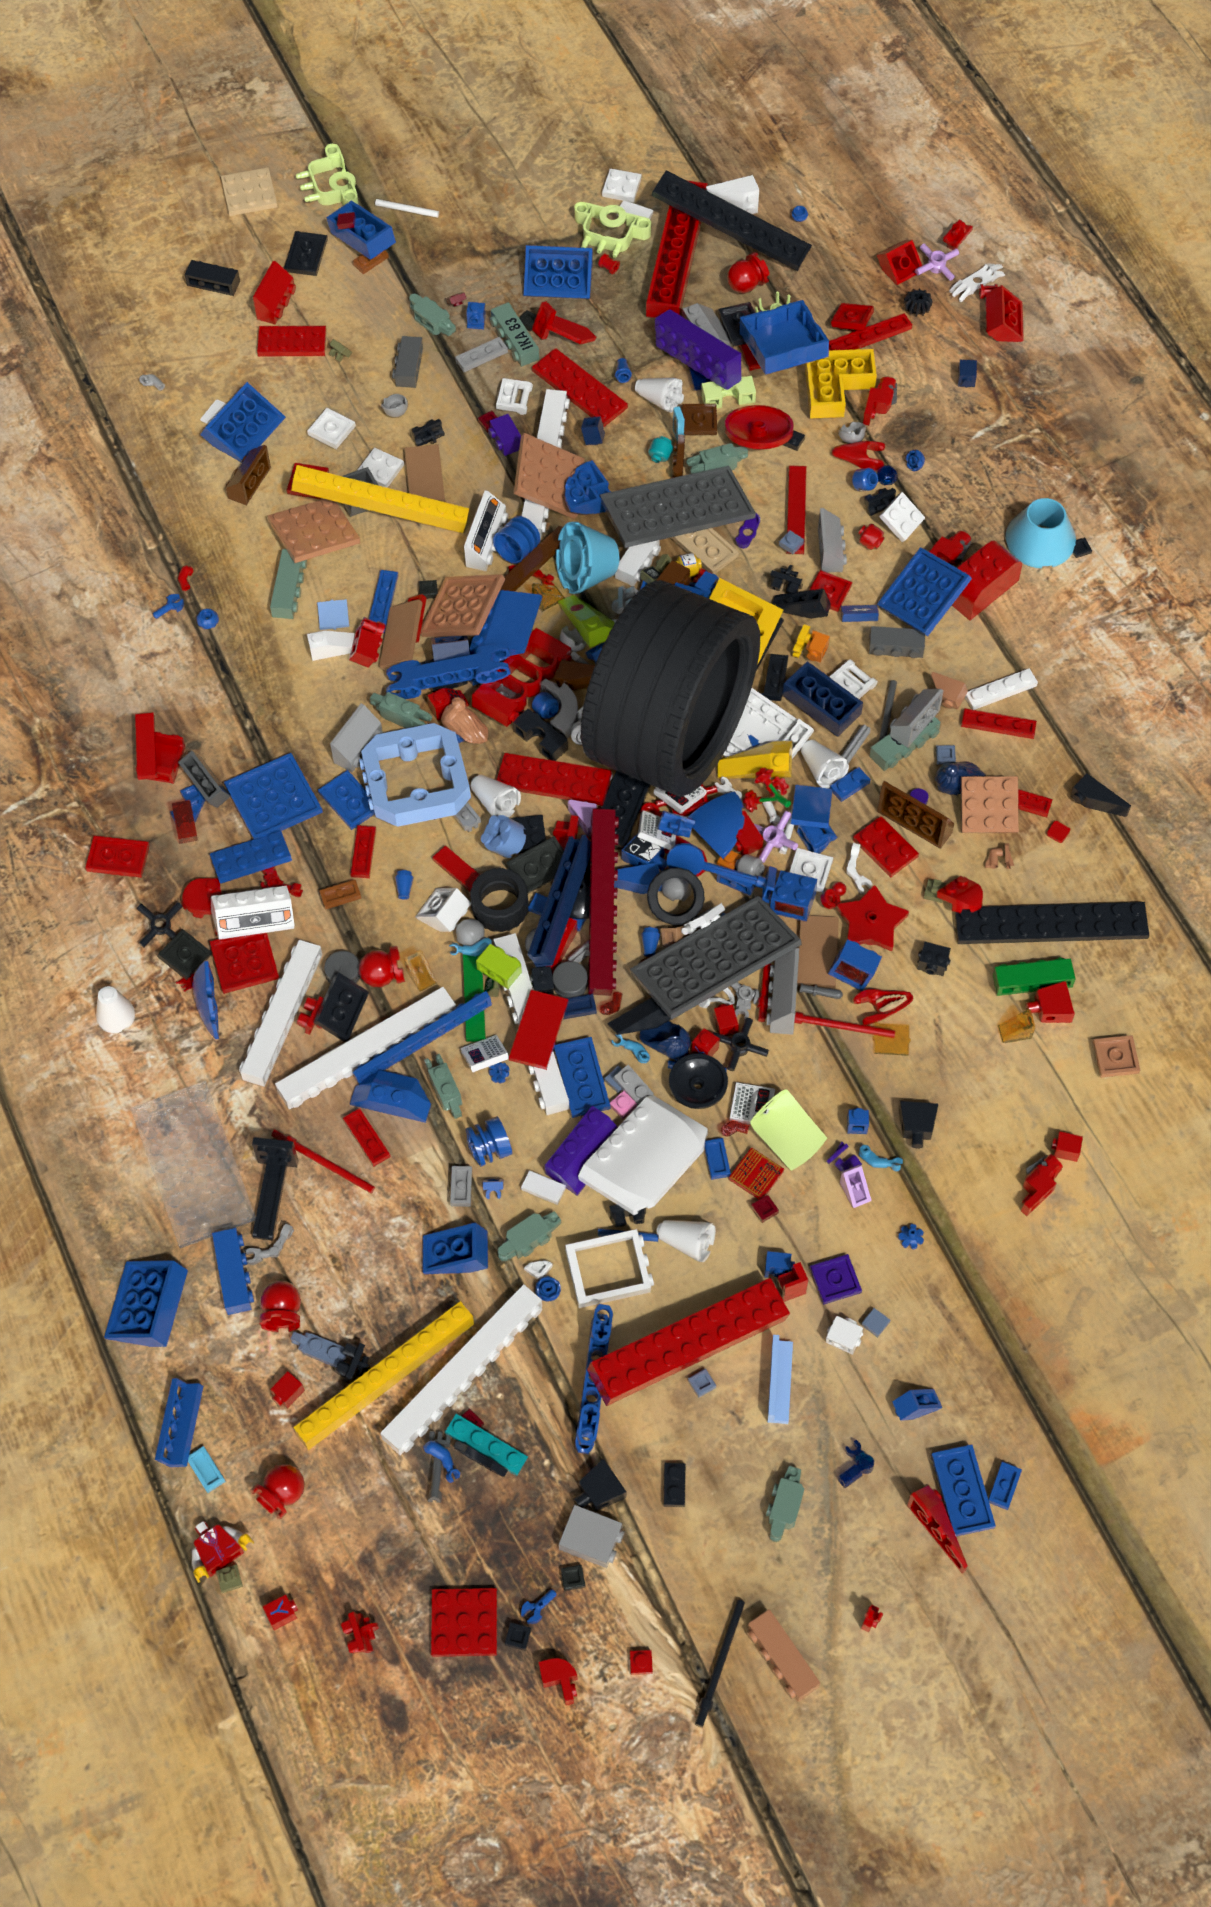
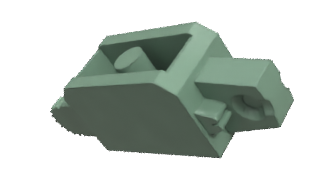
[409,294,456,336]
[686,443,748,474]
[370,692,432,729]
[424,1054,462,1119]
[498,1211,561,1262]
[766,1466,804,1543]

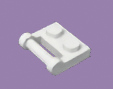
[496,378,533,415]
[830,659,878,699]

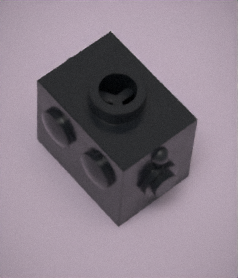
[917,941,951,976]
[530,966,554,995]

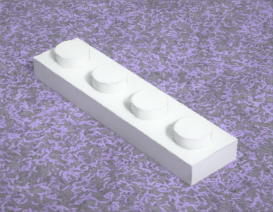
[965,668,1038,710]

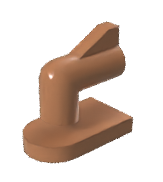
[985,843,1014,869]

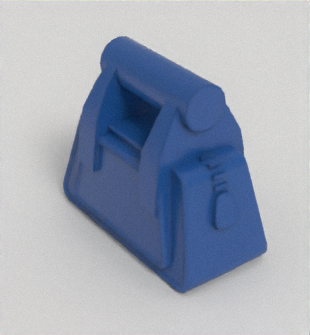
[797,825,837,854]

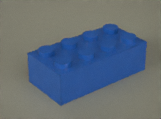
[326,200,396,260]

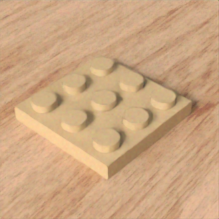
[221,167,278,216]

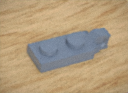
[290,1332,346,1368]

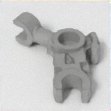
[731,982,759,1022]

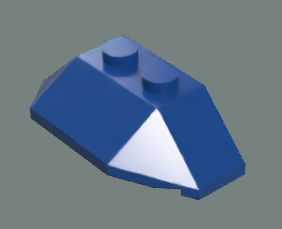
[350,1070,431,1123]

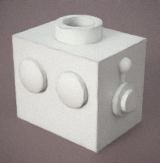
[826,1316,863,1355]

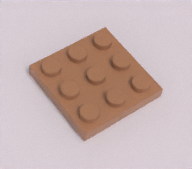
[961,776,1019,833]

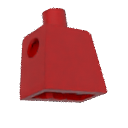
[1026,981,1075,1023]

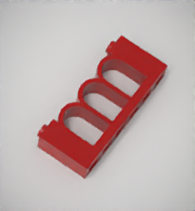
[472,628,572,727]

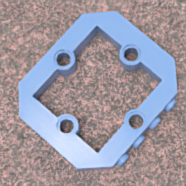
[359,723,471,827]

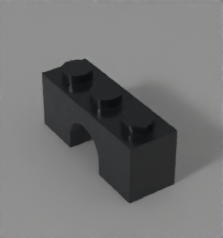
[513,708,568,761]

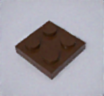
[682,403,717,435]

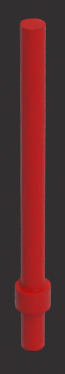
[757,963,771,1022]
[794,1012,896,1038]
[271,1129,375,1194]

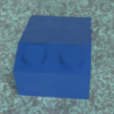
[423,1222,488,1274]

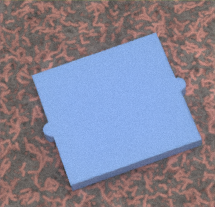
[317,599,349,630]

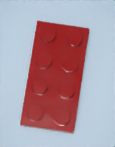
[257,326,327,357]

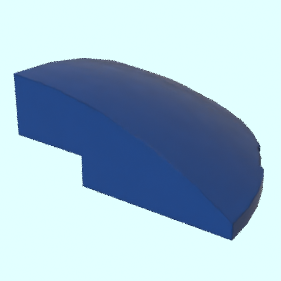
[565,460,610,514]
[688,791,745,859]
[192,961,219,1039]

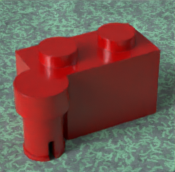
[349,617,385,668]

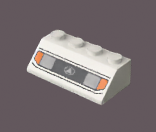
[464,491,508,571]
[211,886,294,939]

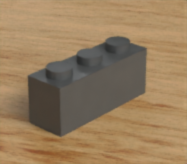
[392,336,423,388]
[869,626,925,658]
[178,751,231,808]

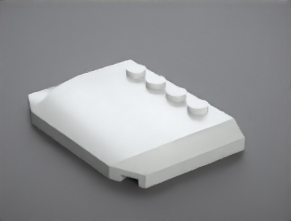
[722,688,814,780]
[578,1095,708,1215]

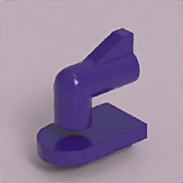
[826,1142,862,1172]

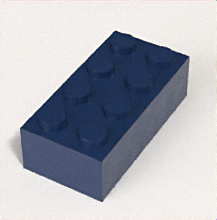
[783,661,863,737]

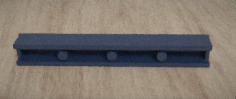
[527,835,591,967]

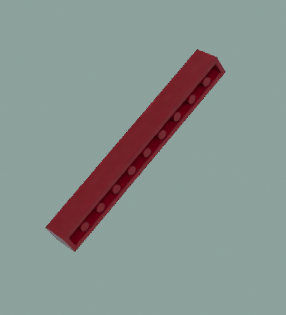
[588,809,619,996]

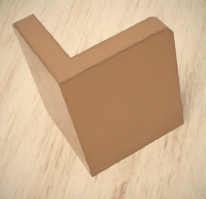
[661,924,690,947]

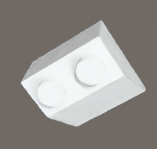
[415,888,471,932]

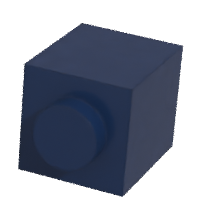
[958,359,977,387]
[581,416,605,445]

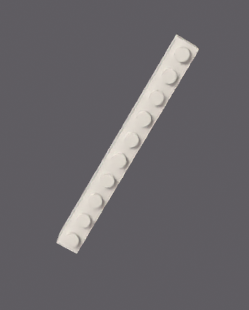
[522,389,570,539]
[494,933,569,1115]
[275,987,456,1109]
[380,1284,542,1455]

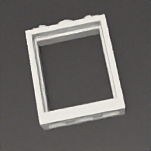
[565,1229,654,1308]

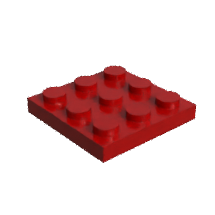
[210,933,279,994]
[431,1588,497,1657]

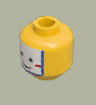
[675,553,702,577]

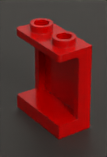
[135,732,186,784]

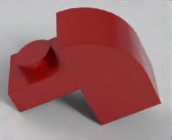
[538,1658,578,1706]

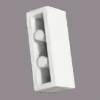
[615,540,661,586]

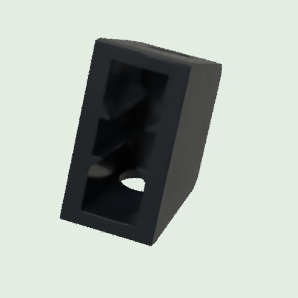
[899,1101,938,1149]
[573,1459,627,1511]

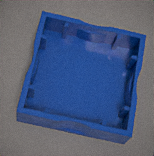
[740,300,829,375]

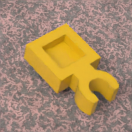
[792,624,812,658]

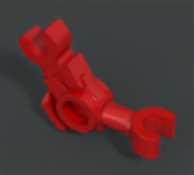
[261,866,303,898]

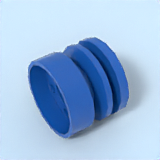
[493,516,541,564]
[465,1116,513,1167]

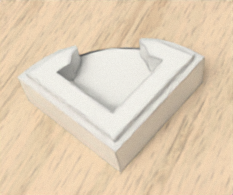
[524,1260,553,1280]

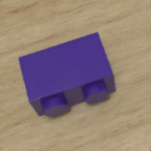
[488,414,521,456]

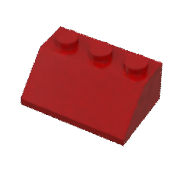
[253,261,296,325]
[985,285,1024,342]

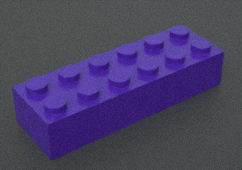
[655,309,741,390]

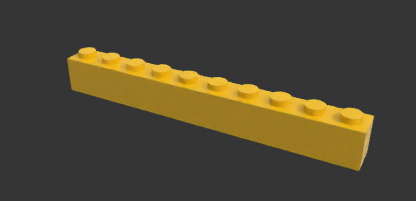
[291,465,469,533]
[293,1301,474,1451]

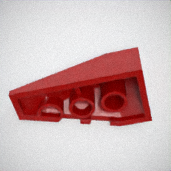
[907,1485,968,1574]

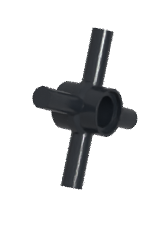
[137,902,183,948]
[713,1018,769,1071]

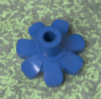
[489,1062,510,1084]
[898,1224,924,1249]

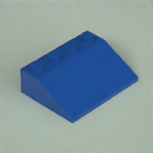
[524,245,593,299]
[200,382,286,463]
[470,590,542,656]
[104,1261,188,1347]

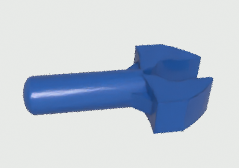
[153,594,184,619]
[521,1589,557,1624]

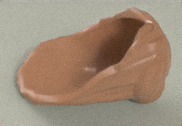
[441,697,488,744]

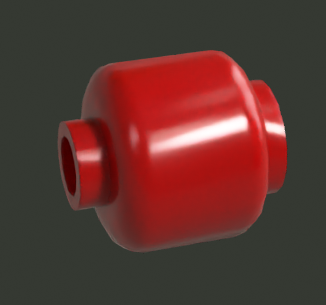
[858,524,885,550]

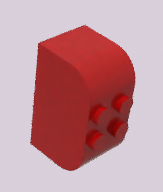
[952,540,1022,621]

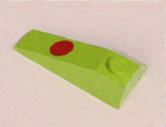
[558,595,615,648]

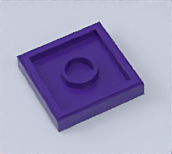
[810,1254,862,1305]

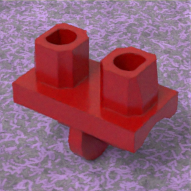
[943,219,973,250]
[297,996,324,1035]
[341,1611,379,1654]

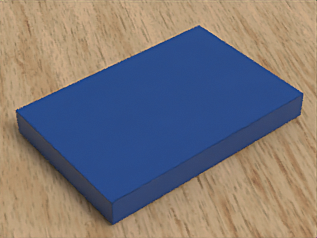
[318,770,375,830]
[791,785,833,828]

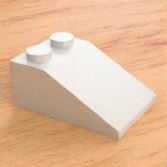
[706,175,759,214]

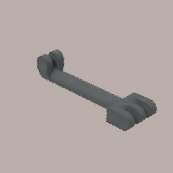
[428,1431,451,1503]

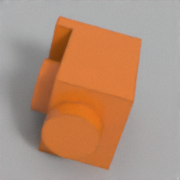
[806,630,830,663]

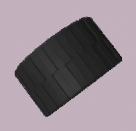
[647,867,705,925]
[470,868,529,932]

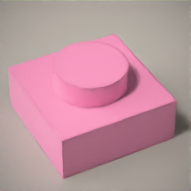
[610,1091,637,1119]

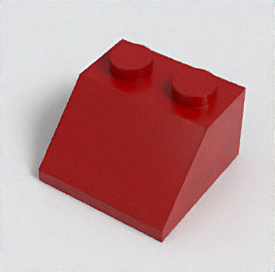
[876,240,922,285]

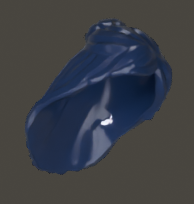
[935,761,986,795]
[639,1021,691,1062]

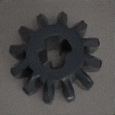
[904,288,933,317]

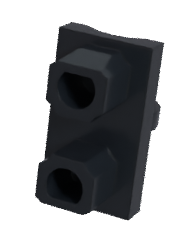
[412,419,445,446]
[864,488,896,516]
[770,565,803,594]
[609,1205,646,1227]
[334,1343,372,1383]

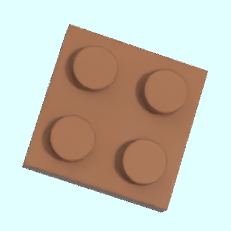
[1093,1035,1141,1078]

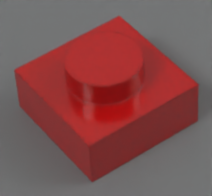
[630,1650,653,1675]

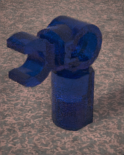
[837,1440,874,1488]

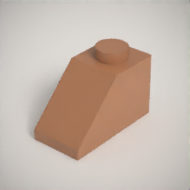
[931,672,968,710]

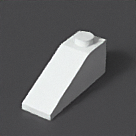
[307,631,355,661]

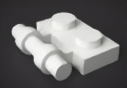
[682,903,725,935]

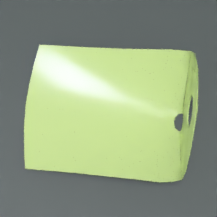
[750,1089,827,1171]

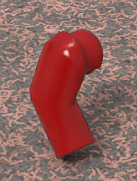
[177,565,194,591]

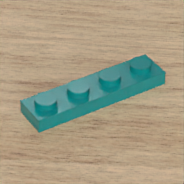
[445,1414,528,1476]

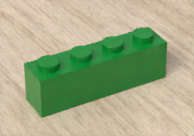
[993,958,1076,996]

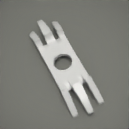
[949,263,1005,302]

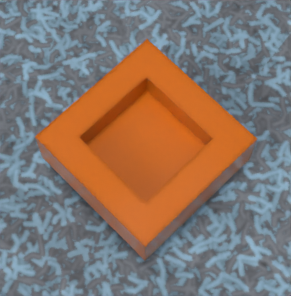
[717,851,742,870]

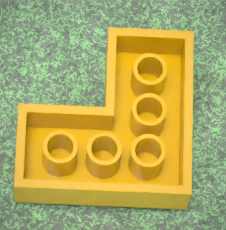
[804,349,877,419]

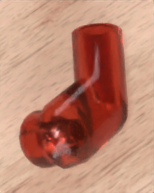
[600,992,623,1015]
[721,1120,750,1137]

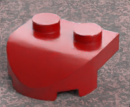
[937,876,983,913]
[181,878,222,918]

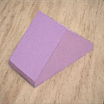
[568,800,597,836]
[840,1165,872,1208]

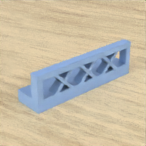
[767,1335,793,1424]

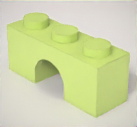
[701,376,756,408]

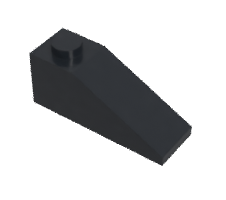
[772,589,831,619]
[1070,773,1131,817]

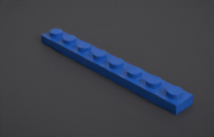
[353,991,492,1084]

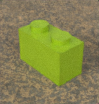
[476,944,522,989]

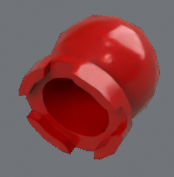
[727,252,770,294]
[358,946,405,988]
[259,1281,301,1332]
[250,1463,305,1519]

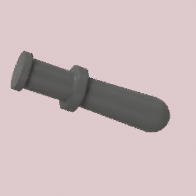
[800,983,843,999]

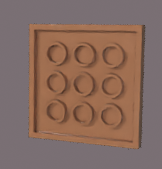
[514,433,585,519]
[268,499,360,563]
[421,574,505,637]

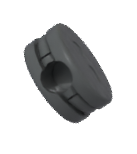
[324,951,360,984]
[552,961,588,998]

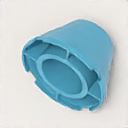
[1005,498,1076,568]
[556,522,619,594]

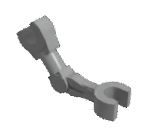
[246,1223,294,1265]

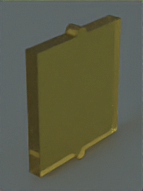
[873,1023,911,1056]

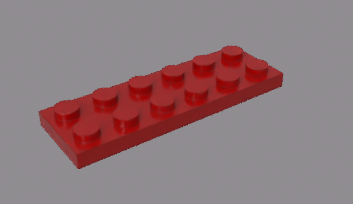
[532,348,628,427]
[497,753,612,806]

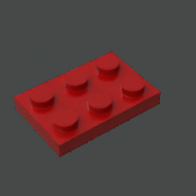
[853,816,919,878]
[85,836,150,878]

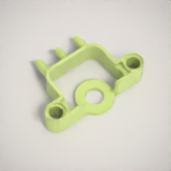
[296,144,359,206]
[574,202,651,258]

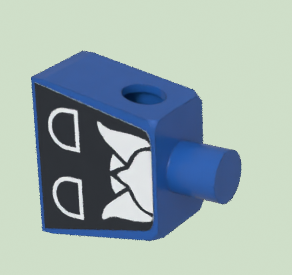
[622,834,667,871]

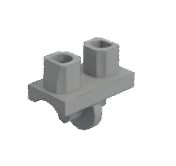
[612,586,638,614]

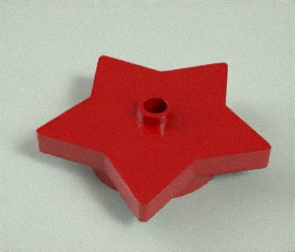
[836,885,909,951]

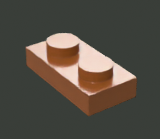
[352,250,389,274]
[319,879,362,910]

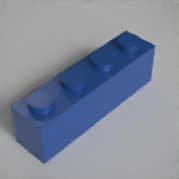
[212,1228,254,1315]

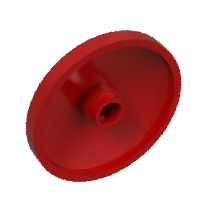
[725,405,794,449]

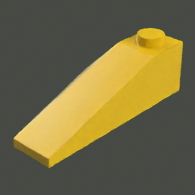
[718,741,792,779]

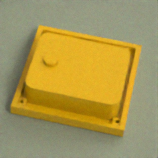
[709,578,783,663]

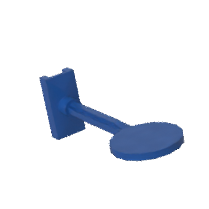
[667,843,777,903]

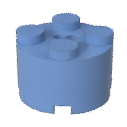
[481,815,526,858]

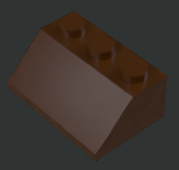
[226,445,271,506]

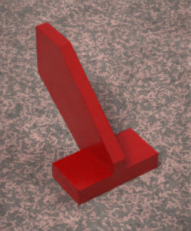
[532,301,596,344]

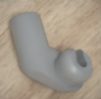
[139,374,165,391]

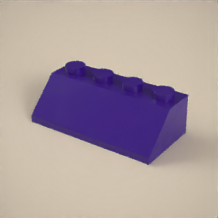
[545,1106,618,1196]

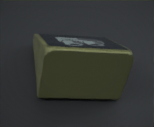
[640,566,662,584]
[484,977,500,997]

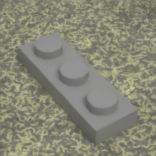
[455,337,508,372]

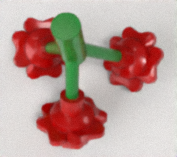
[742,767,791,813]

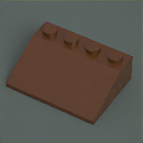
[877,781,954,849]

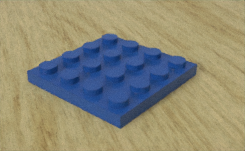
[877,547,972,636]
[224,753,323,840]

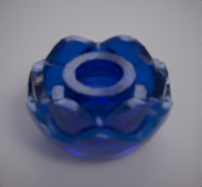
[876,465,898,485]

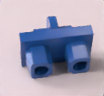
[657,811,696,838]

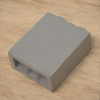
[559,1505,625,1568]

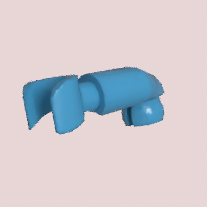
[449,937,492,956]
[611,1034,650,1063]
[859,1145,903,1171]

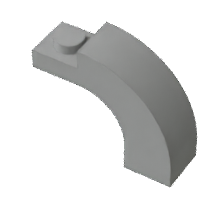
[541,679,578,739]

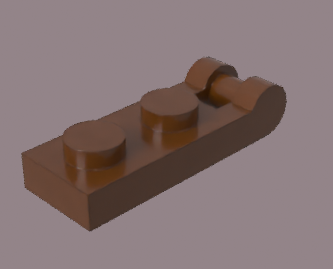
[672,434,685,478]

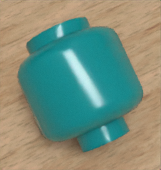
[648,436,673,463]

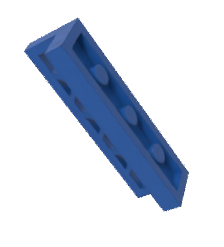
[155,1378,204,1467]

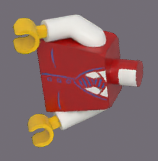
[192,1521,254,1583]

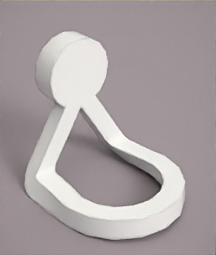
[699,988,735,1008]

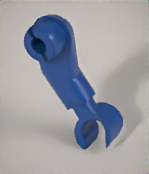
[424,1441,460,1483]

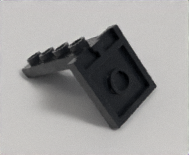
[252,1137,299,1241]

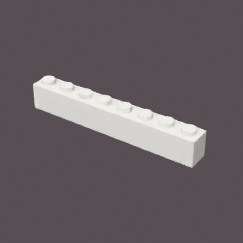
[239,940,323,1087]

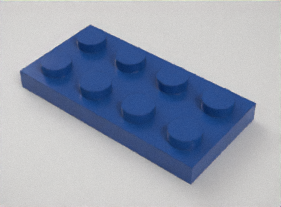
[210,831,292,884]
[554,1037,611,1118]
[931,1445,996,1537]

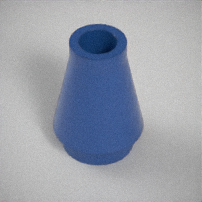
[615,358,632,383]
[395,870,414,900]
[641,927,660,957]

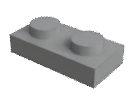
[613,1065,654,1106]
[450,1166,472,1207]

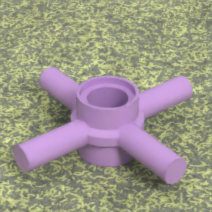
[915,244,959,281]
[754,811,798,863]

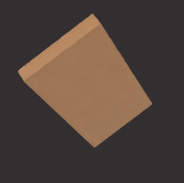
[404,444,445,502]
[379,599,422,670]
[797,915,839,988]

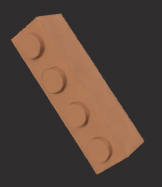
[747,1609,820,1702]

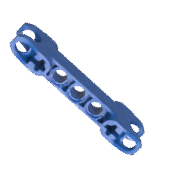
[386,644,511,699]
[575,1304,613,1454]

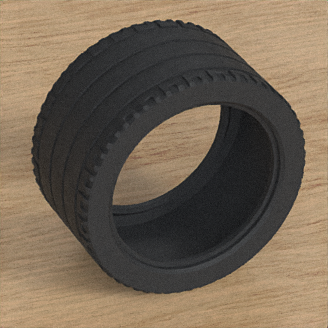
[581,580,760,797]

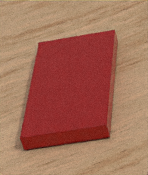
[509,990,569,1070]

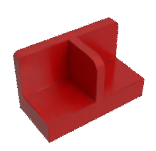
[553,815,579,850]
[778,1262,808,1302]

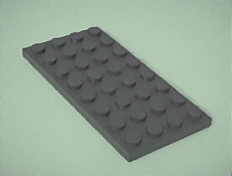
[600,466,756,548]
[630,896,802,1020]

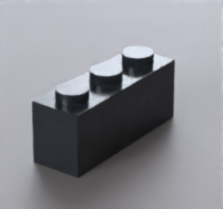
[184,260,240,296]

